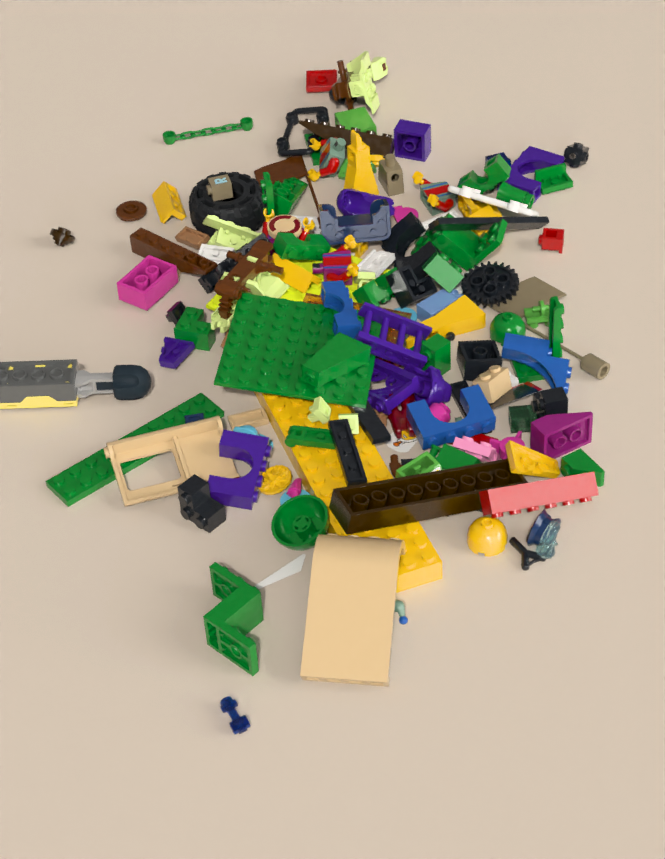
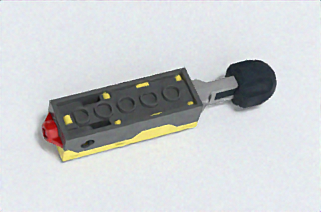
[0,359,151,409]

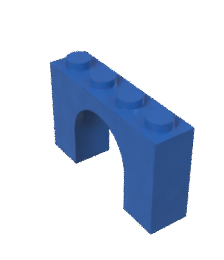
[406,384,496,450]

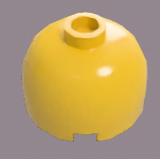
[467,516,508,556]

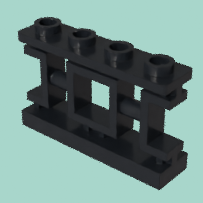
[198,233,271,294]

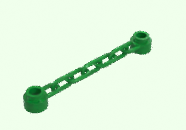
[163,117,253,145]

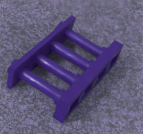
[354,302,432,369]

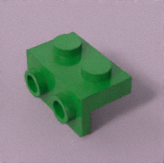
[534,163,573,195]

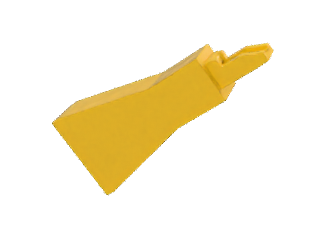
[343,130,379,195]
[405,295,486,349]

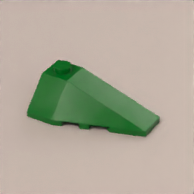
[262,177,308,216]

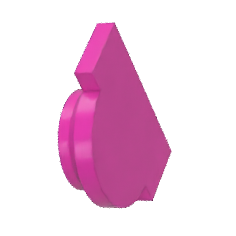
[393,205,418,223]

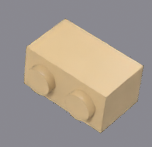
[472,365,512,403]

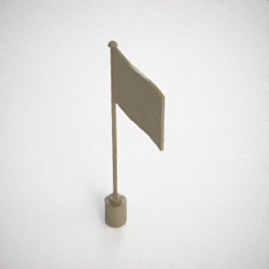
[482,276,610,380]

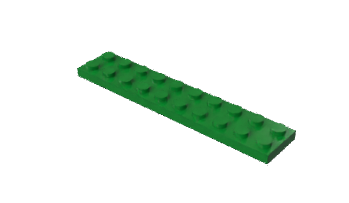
[46,393,224,507]

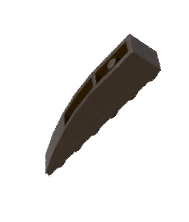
[299,119,394,158]

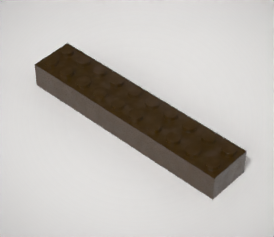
[329,459,528,534]

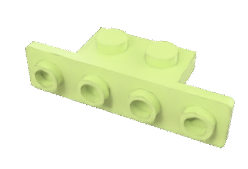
[203,215,262,251]

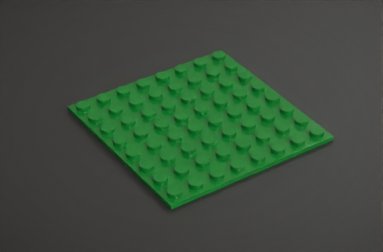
[214,293,381,408]

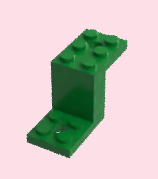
[411,213,508,271]
[203,562,264,676]

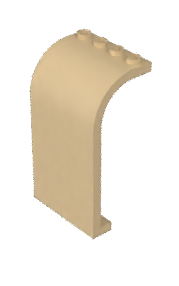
[300,534,406,687]

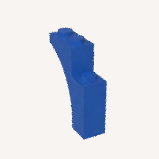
[501,333,572,394]

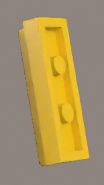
[152,181,186,224]
[271,252,321,293]

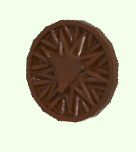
[116,200,147,221]

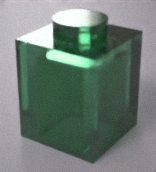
[508,405,537,433]

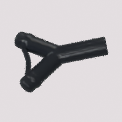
[509,537,547,571]

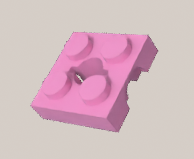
[453,436,500,462]

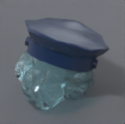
[527,509,561,559]

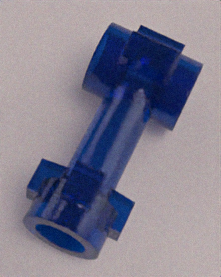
[220,696,251,735]

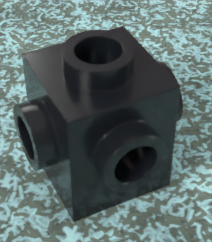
[564,142,589,167]

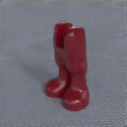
[385,393,415,439]

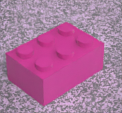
[117,255,179,311]

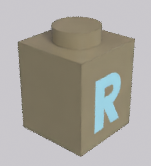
[206,174,233,202]

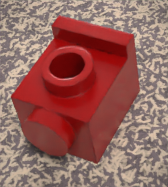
[539,228,564,254]

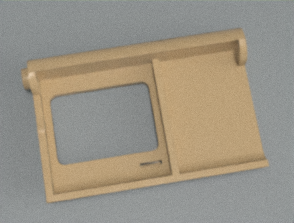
[103,416,240,507]

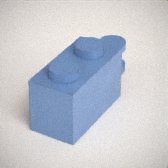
[416,289,463,321]

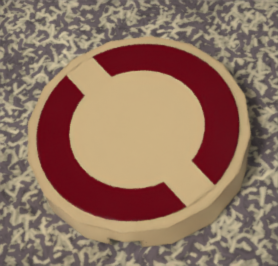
[267,215,302,239]

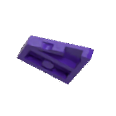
[159,337,195,369]

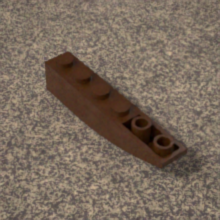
[130,227,218,275]

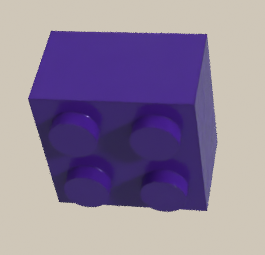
[394,119,431,162]

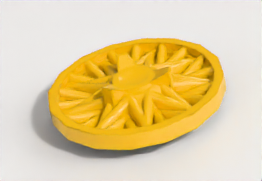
[258,465,292,495]

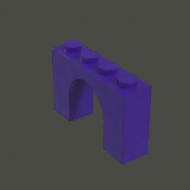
[497,146,565,204]
[208,430,272,510]

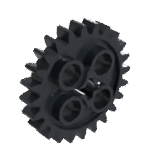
[461,261,519,308]

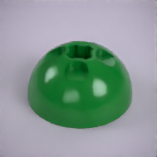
[271,495,330,551]

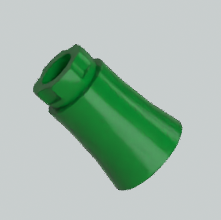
[496,182,535,209]

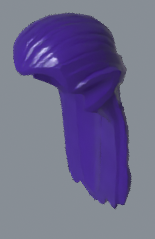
[336,188,395,216]

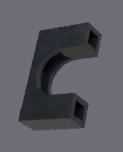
[381,212,441,280]

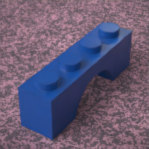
[320,280,362,339]

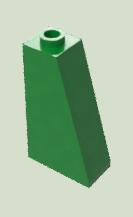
[301,332,371,388]

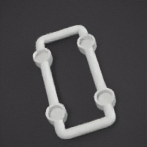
[448,185,539,217]

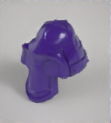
[404,366,452,407]

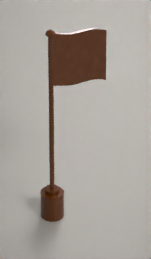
[254,155,321,234]

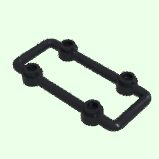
[276,106,329,157]

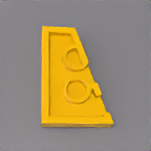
[505,440,560,478]

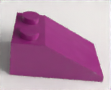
[530,411,593,459]

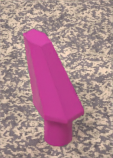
[286,478,302,498]

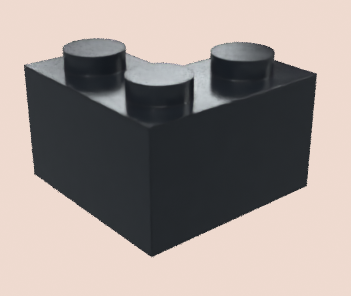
[386,264,438,309]
[531,387,568,419]
[177,474,226,533]

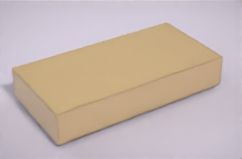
[227,407,269,431]

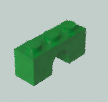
[457,154,511,194]
[273,232,331,261]
[352,267,397,307]

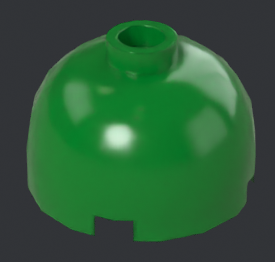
[490,312,526,346]

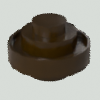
[50,227,75,247]

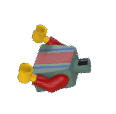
[308,137,346,182]
[412,171,458,216]

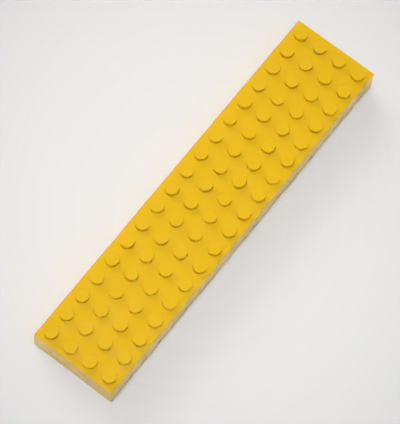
[253,391,442,593]

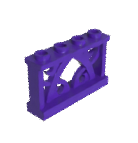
[367,357,422,415]

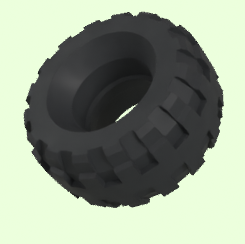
[189,172,266,238]

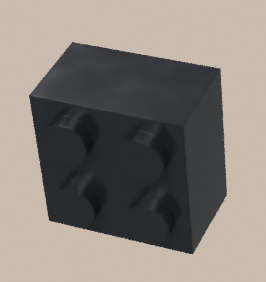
[456,340,502,381]

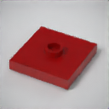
[306,69,337,92]

